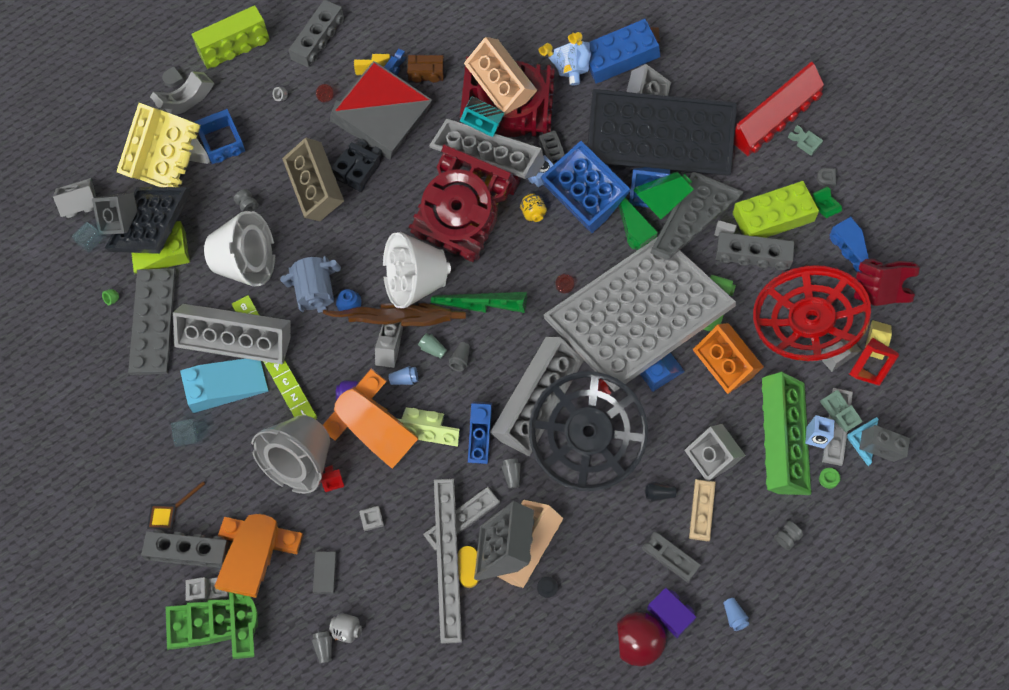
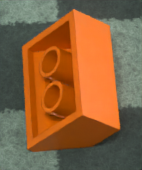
[693,323,764,394]

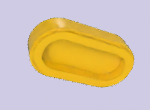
[457,546,479,588]

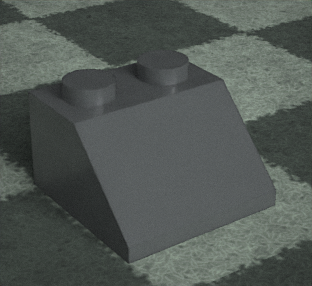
[92,193,137,235]

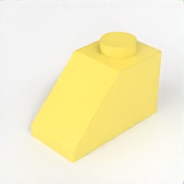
[865,320,892,360]

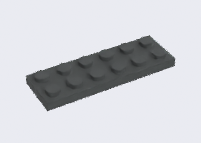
[128,269,176,375]

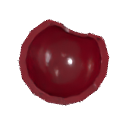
[617,612,666,666]

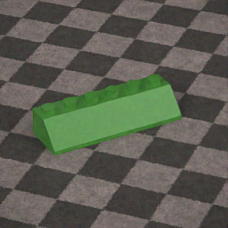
[762,372,811,495]

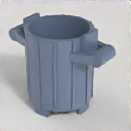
[280,256,341,313]

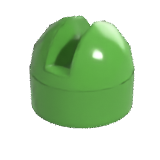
[102,289,119,305]

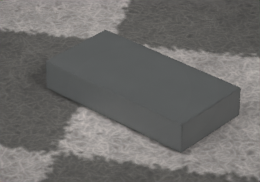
[313,552,336,594]

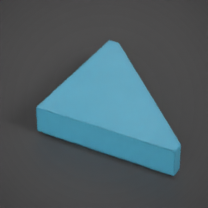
[847,417,879,466]

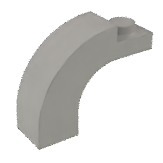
[150,71,214,115]

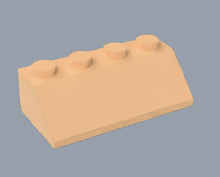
[464,37,537,115]
[497,500,563,588]

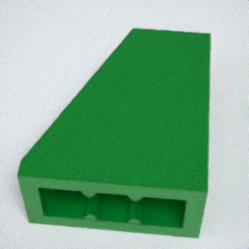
[633,172,694,220]

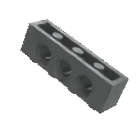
[289,0,344,67]
[715,232,794,270]
[141,530,230,568]

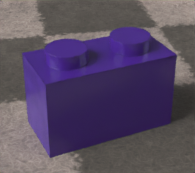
[647,588,696,639]

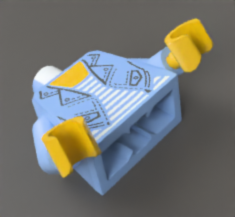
[539,32,591,85]

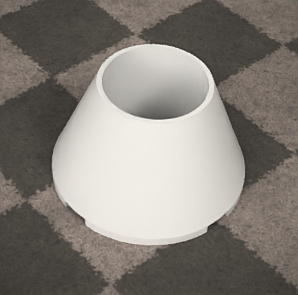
[204,211,275,286]

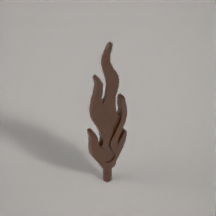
[323,303,466,326]

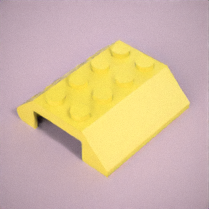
[117,103,201,187]

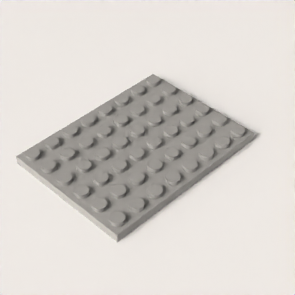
[544,237,736,392]

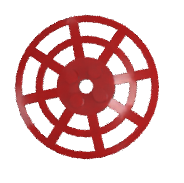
[753,266,871,361]

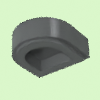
[162,67,184,87]
[817,168,836,187]

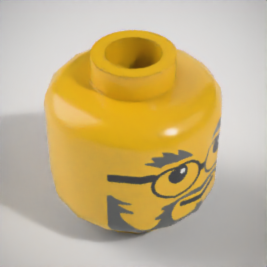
[520,194,547,222]

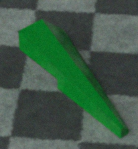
[430,292,527,313]

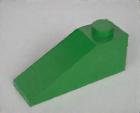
[618,198,658,250]

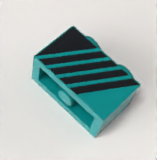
[460,96,505,137]

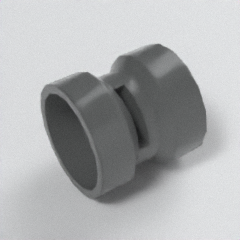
[234,189,259,212]
[774,521,803,550]

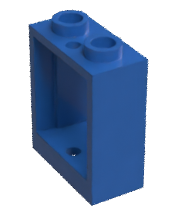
[194,109,245,164]

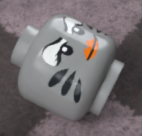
[329,613,362,643]

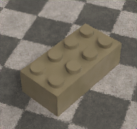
[282,138,344,221]

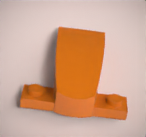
[323,368,418,469]
[215,514,303,598]

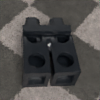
[331,139,382,193]

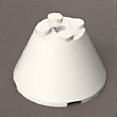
[383,232,451,308]

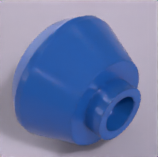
[336,289,362,311]

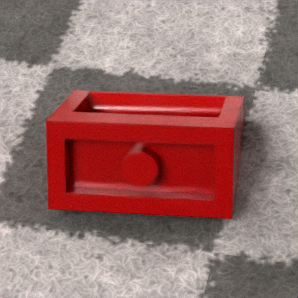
[849,338,899,385]

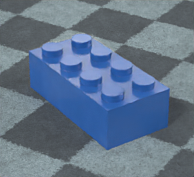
[589,19,660,83]

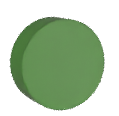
[819,468,840,489]

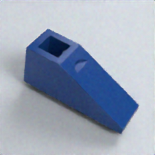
[829,217,869,272]
[468,401,493,464]

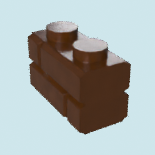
[407,55,444,83]

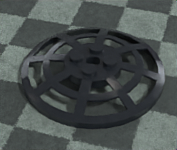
[529,371,648,491]

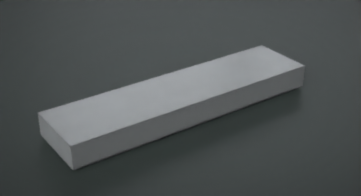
[822,388,853,466]
[423,487,500,551]

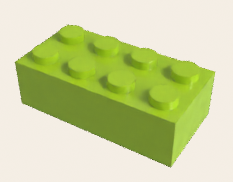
[191,5,270,69]
[733,181,819,238]

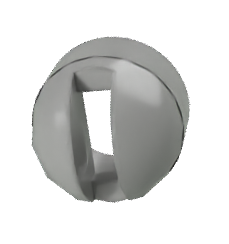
[272,87,288,101]

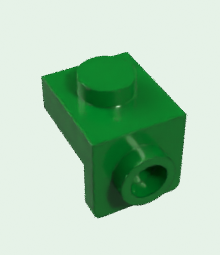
[813,187,842,218]

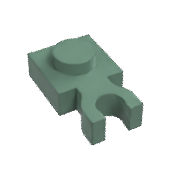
[788,125,823,156]

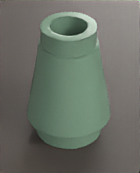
[418,333,447,359]

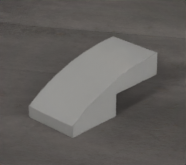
[186,577,229,601]

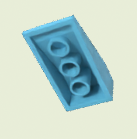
[180,359,268,413]

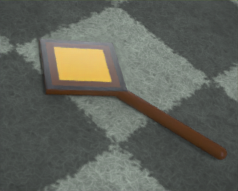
[147,482,205,530]

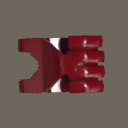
[854,259,920,306]

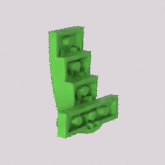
[166,592,259,659]

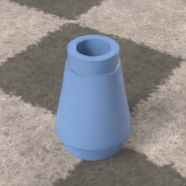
[389,366,418,385]
[723,598,749,631]

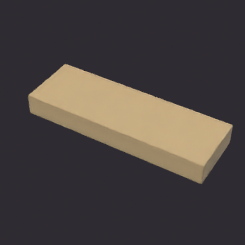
[689,479,715,541]

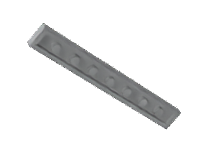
[434,479,462,644]

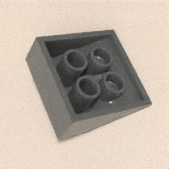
[474,501,534,581]

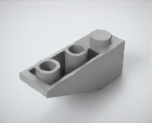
[375,322,403,368]

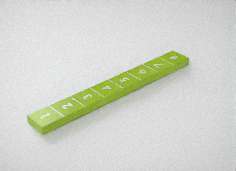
[232,296,317,420]

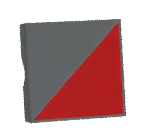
[332,61,432,160]

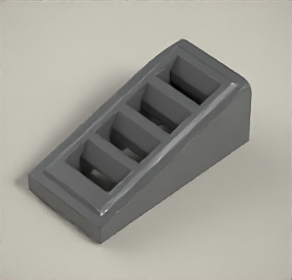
[539,131,565,165]

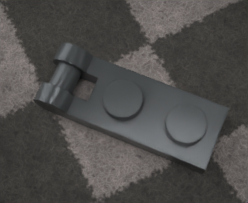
[642,532,701,583]

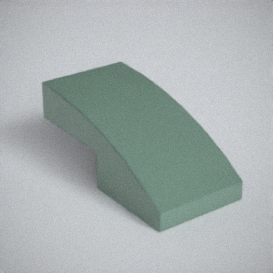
[820,390,863,432]

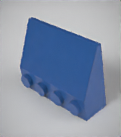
[540,141,631,234]

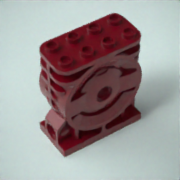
[460,56,555,137]
[408,145,517,262]

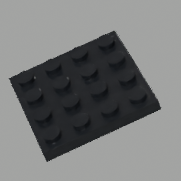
[105,187,191,254]

